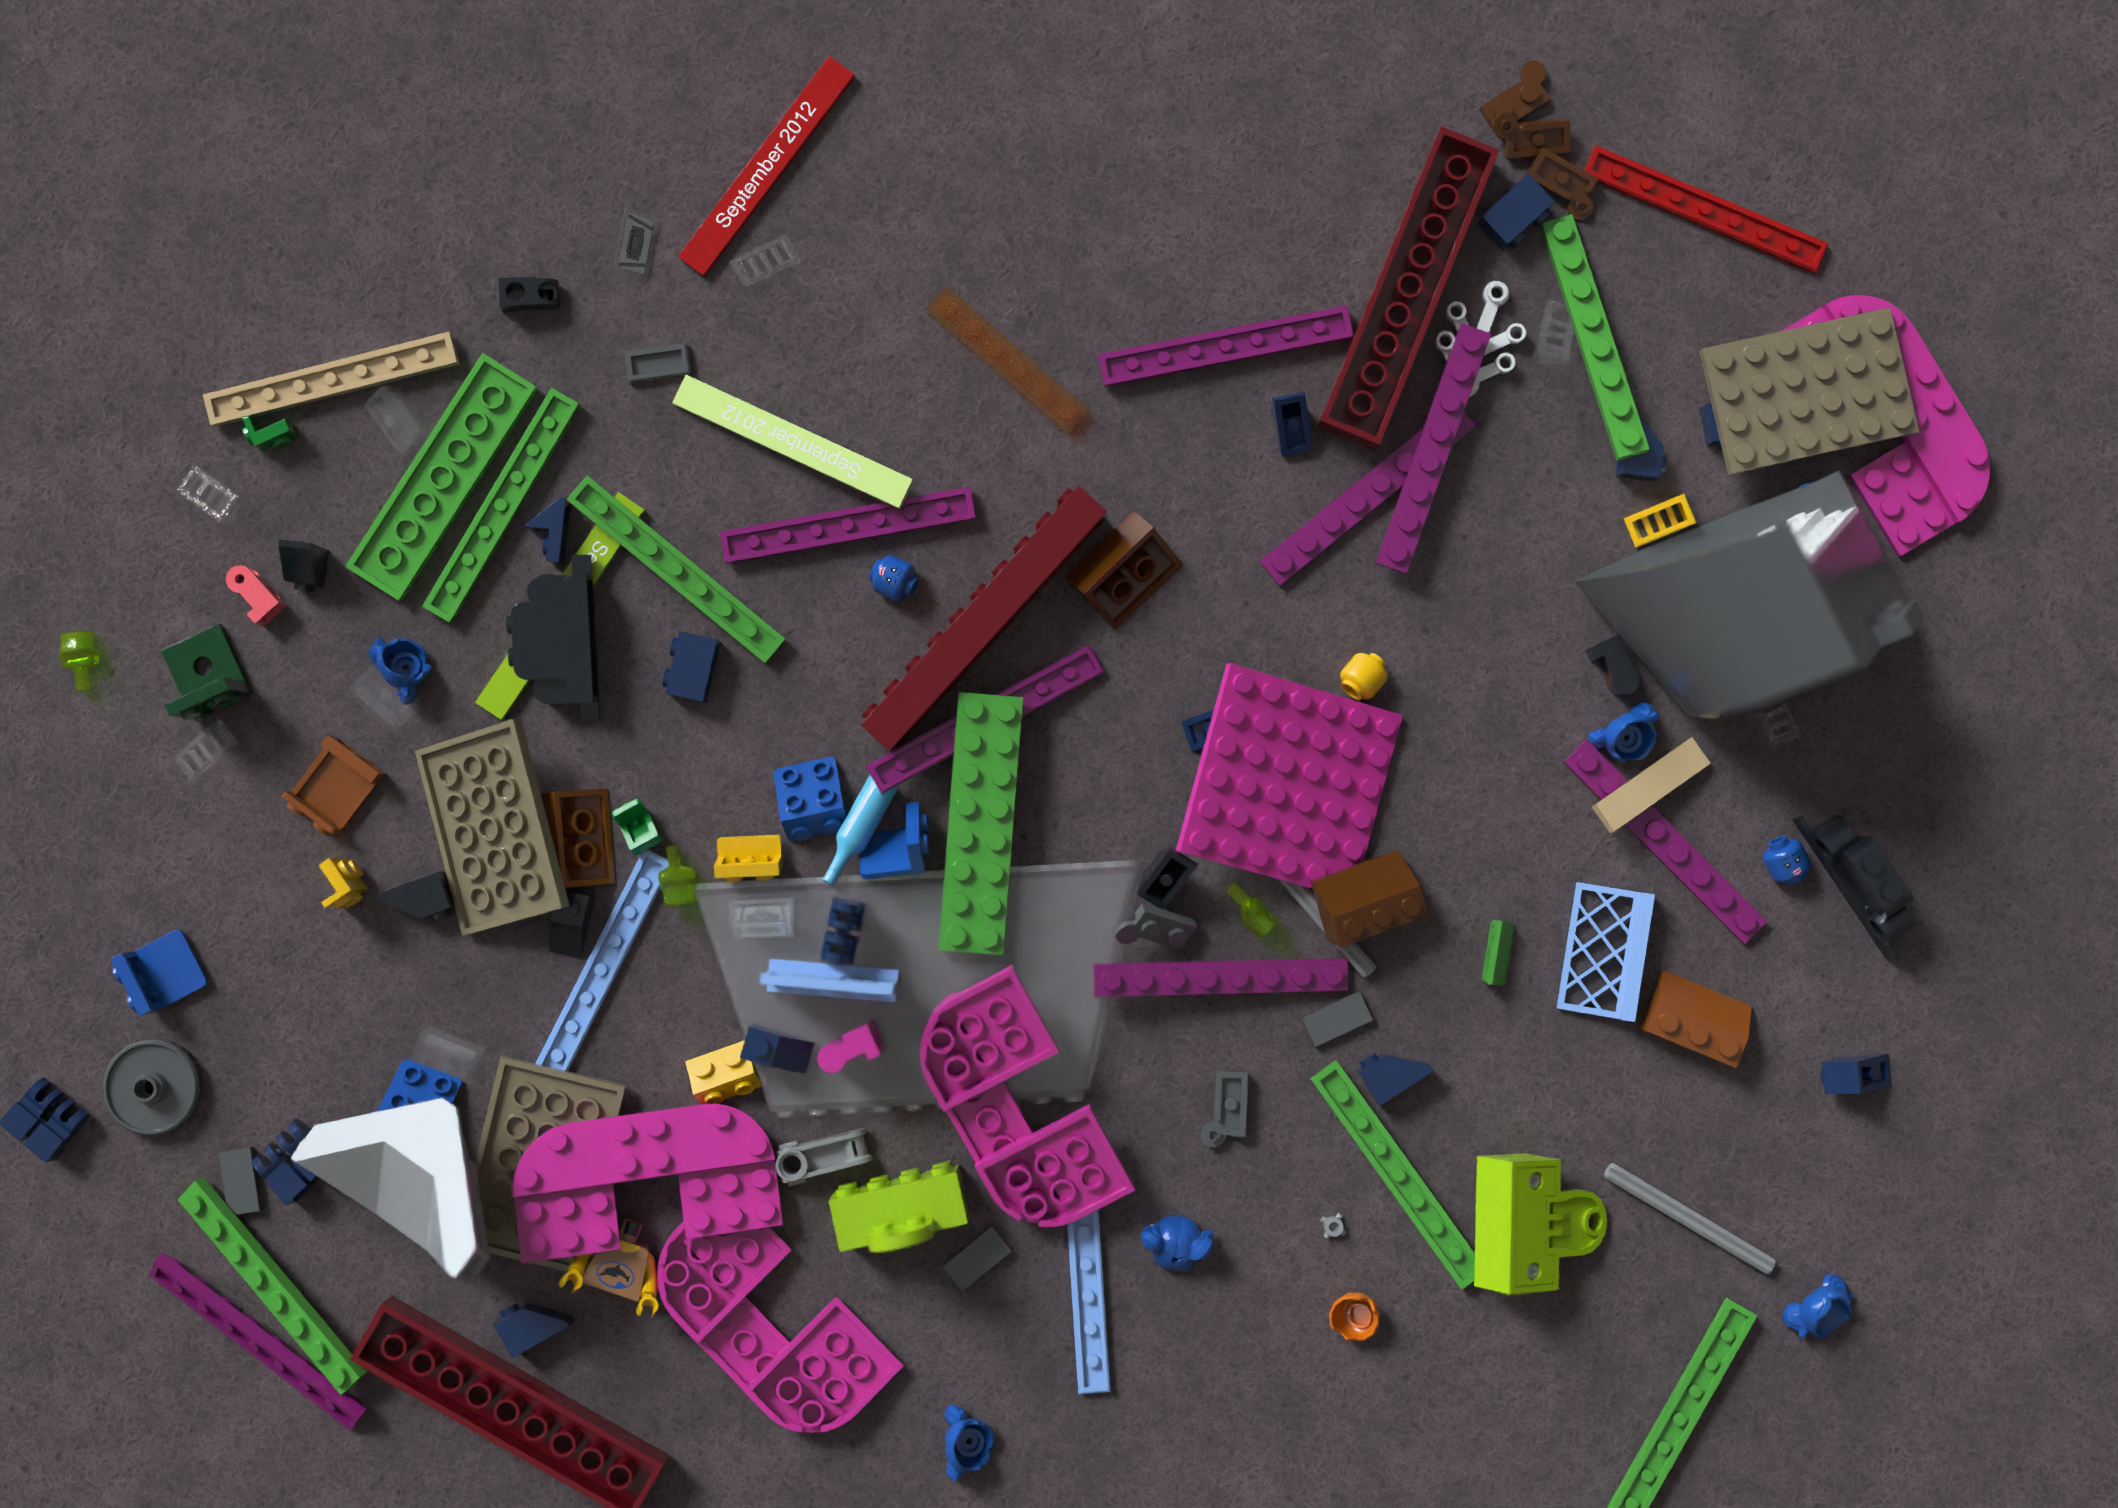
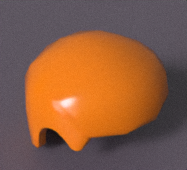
[1329,1292,1381,1341]

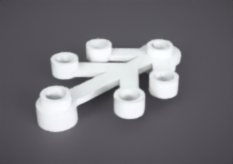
[1435,281,1526,397]

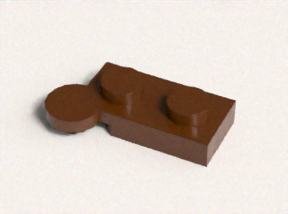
[1479,60,1551,135]
[1492,112,1571,159]
[1526,147,1598,220]

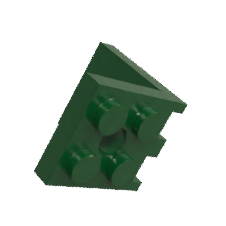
[161,624,253,722]

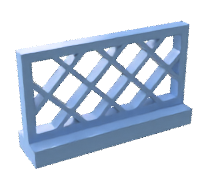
[1557,882,1655,1022]
[760,958,899,1003]

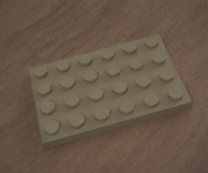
[1699,307,1919,475]
[415,718,569,936]
[475,1056,627,1272]

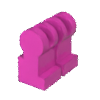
[817,1019,887,1073]

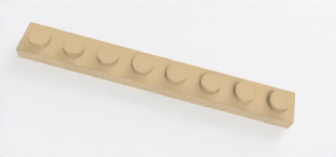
[203,332,460,427]

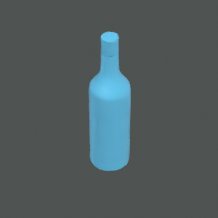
[823,775,899,886]

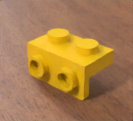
[714,835,783,882]
[319,857,368,910]
[685,1040,762,1104]

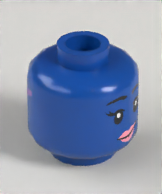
[869,555,919,602]
[1762,836,1811,886]

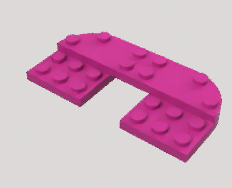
[1782,295,1990,557]
[920,965,1135,1227]
[513,1104,783,1264]
[657,1221,903,1433]

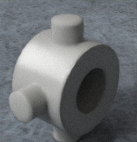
[1320,1213,1346,1239]

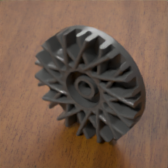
[102,1039,203,1136]

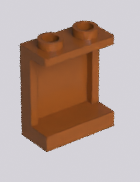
[282,735,386,836]

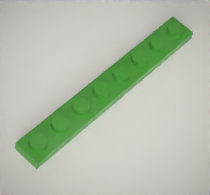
[1540,214,1650,461]
[422,387,581,624]
[566,475,786,663]
[1310,1060,1475,1290]
[178,1177,367,1395]
[1607,1297,1757,1508]

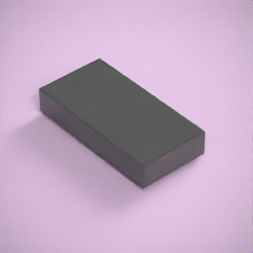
[624,343,692,384]
[1301,991,1373,1047]
[219,1146,263,1215]
[942,1225,1012,1292]

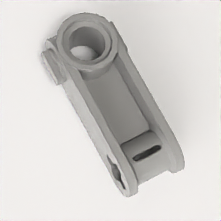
[775,1128,873,1186]

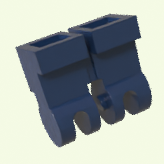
[820,897,867,965]
[0,1077,90,1163]
[252,1119,320,1205]

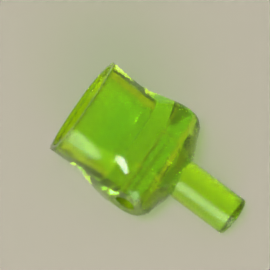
[59,631,99,691]
[658,845,698,907]
[1225,882,1278,938]

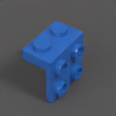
[774,757,848,842]
[860,802,929,879]
[111,930,208,1016]
[377,1059,462,1112]

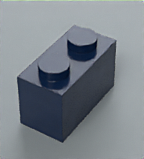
[1477,173,1555,251]
[662,631,721,703]

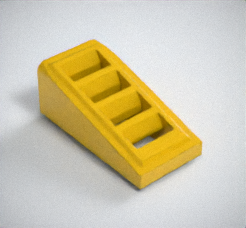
[1624,494,1696,548]

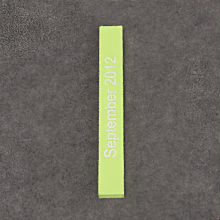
[672,375,914,510]

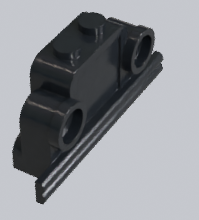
[506,554,600,721]
[1793,815,1915,959]

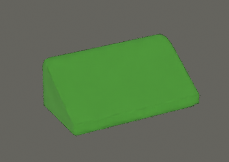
[1481,920,1515,986]

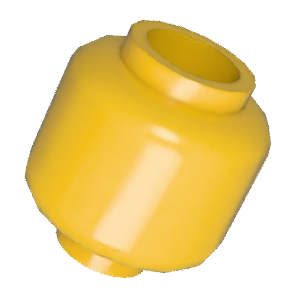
[1340,653,1388,701]

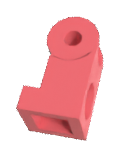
[226,565,287,627]

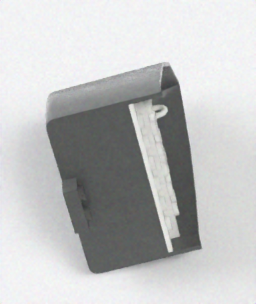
[1575,470,1925,719]

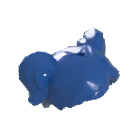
[369,638,431,705]
[1588,702,1660,764]
[1141,1214,1214,1271]
[1782,1274,1854,1339]
[944,1405,995,1482]

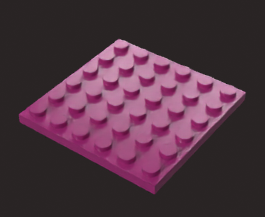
[1176,663,1403,888]

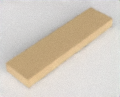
[1592,737,1711,833]

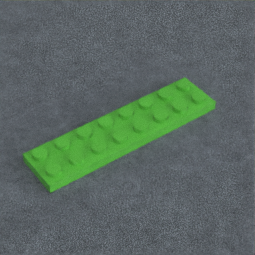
[345,353,538,602]
[938,692,1023,955]

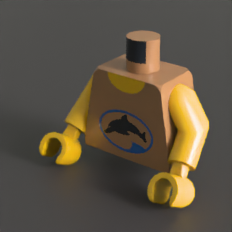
[559,1218,658,1318]

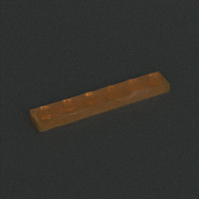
[925,286,1089,435]

